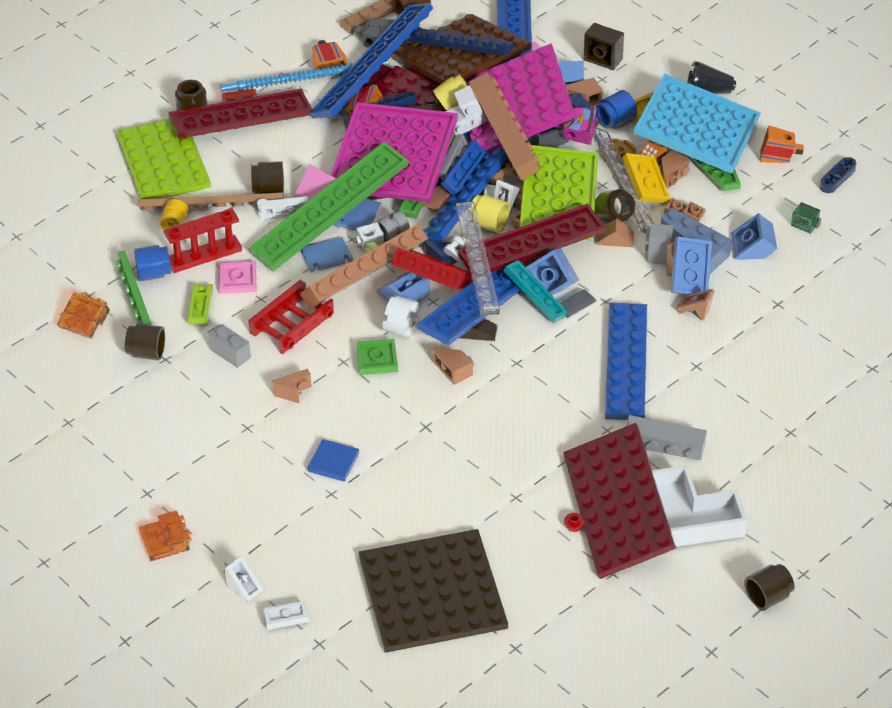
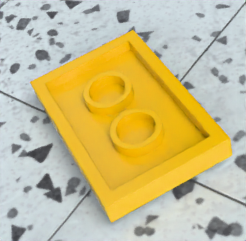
[622,153,671,204]

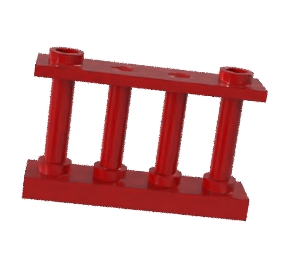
[163,208,242,273]
[391,247,478,290]
[248,279,334,355]

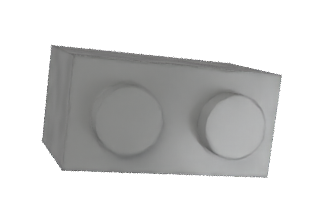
[645,223,673,265]
[209,324,251,368]

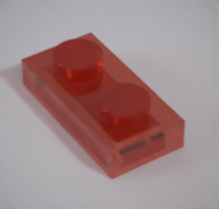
[221,89,257,102]

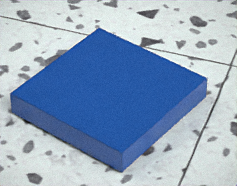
[307,439,359,482]

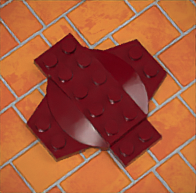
[362,64,441,108]

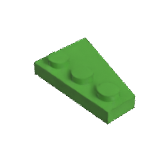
[691,158,741,191]

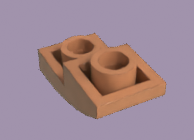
[424,184,452,211]
[663,197,706,222]

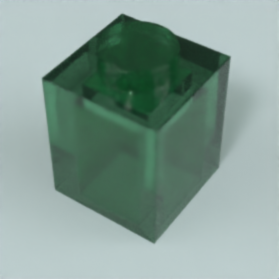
[791,202,821,234]

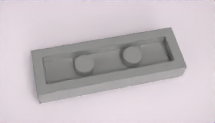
[439,134,468,181]

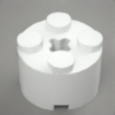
[383,295,420,338]

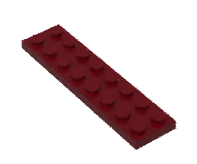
[168,88,313,139]
[457,203,606,279]

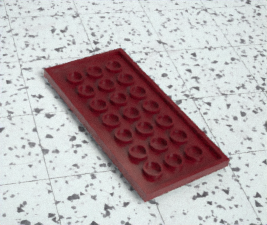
[563,423,677,579]

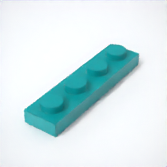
[503,260,568,323]

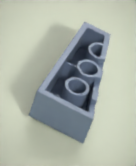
[660,208,732,274]

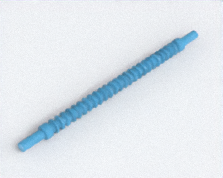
[220,61,388,92]

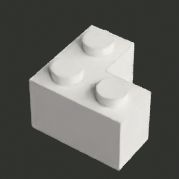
[445,85,488,135]

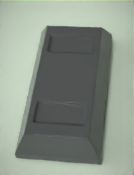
[560,289,596,318]

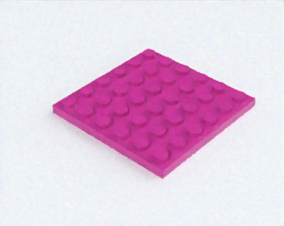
[465,43,576,153]
[331,102,459,203]

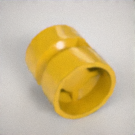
[160,199,189,230]

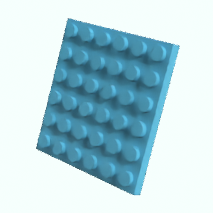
[633,73,761,174]

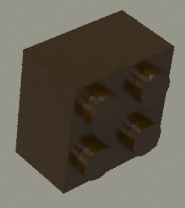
[583,23,624,71]

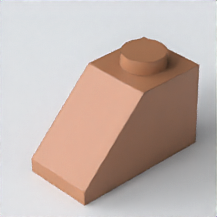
[432,347,474,385]

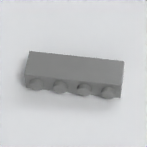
[626,415,707,461]

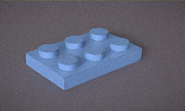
[671,237,712,295]

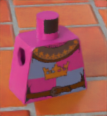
[554,108,597,145]

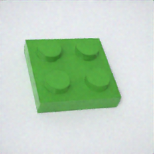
[357,339,398,375]

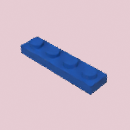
[441,140,486,196]

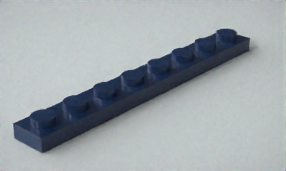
[405,27,514,56]

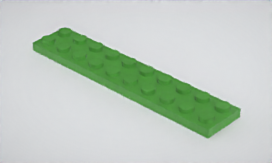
[248,142,409,272]

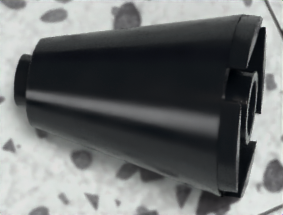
[687,61,736,94]

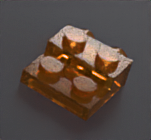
[57,292,110,339]
[138,510,192,562]

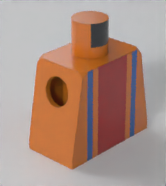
[312,40,347,70]
[346,84,384,116]
[760,125,804,163]

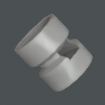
[376,210,410,242]

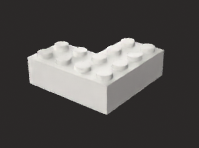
[652,465,747,547]

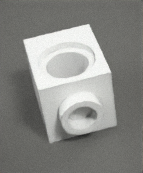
[355,223,384,253]

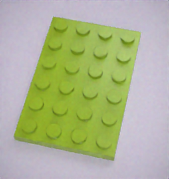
[116,119,211,199]
[519,145,599,241]

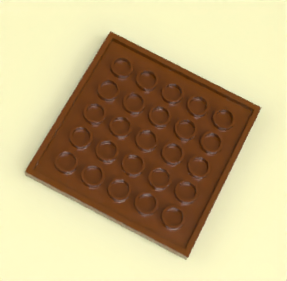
[391,14,531,84]

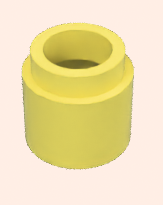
[433,74,468,111]
[468,195,510,233]

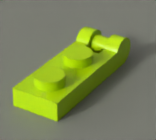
[188,284,213,324]

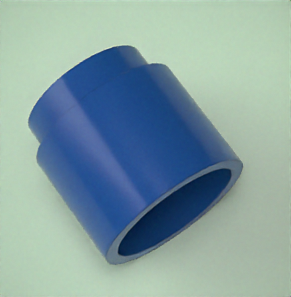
[596,90,637,129]
[134,245,171,282]

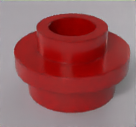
[564,513,584,532]

